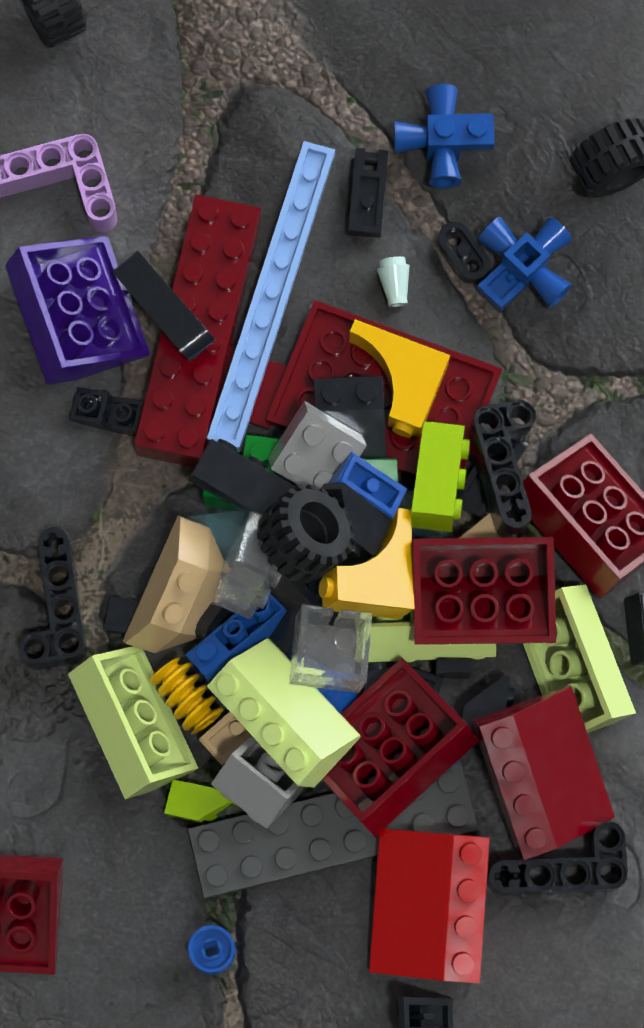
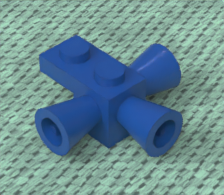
[394,84,495,189]
[477,217,572,312]

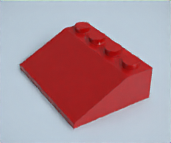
[369,829,490,984]

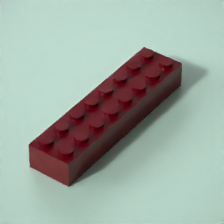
[134,194,261,468]

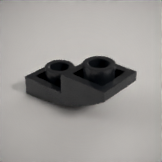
[70,388,145,436]

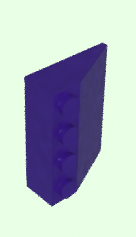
[5,236,150,385]

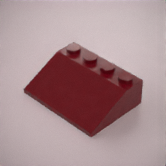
[523,434,644,599]
[412,537,556,645]
[323,658,480,837]
[472,685,615,860]
[0,855,63,975]

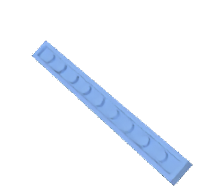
[207,141,335,452]

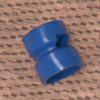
[188,925,236,976]

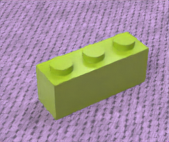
[411,421,470,532]

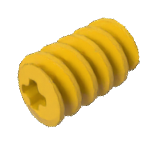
[150,657,224,735]

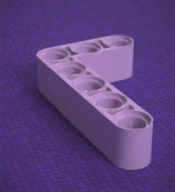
[0,134,118,233]

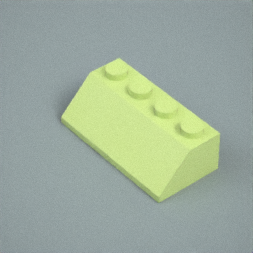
[523,584,636,733]
[354,611,496,664]
[207,638,361,788]
[68,646,198,800]

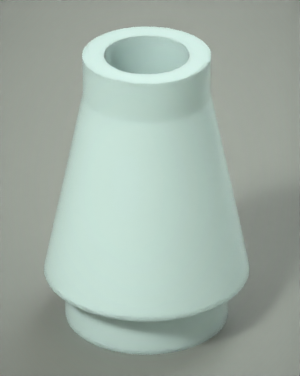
[377,257,410,307]

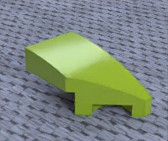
[164,780,235,822]

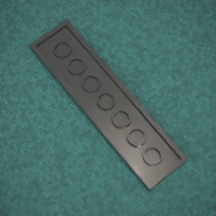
[188,762,479,899]

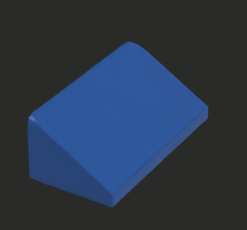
[329,452,407,519]

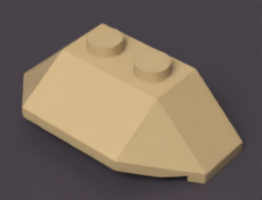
[123,515,230,653]

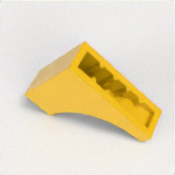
[349,319,450,438]
[319,508,414,619]

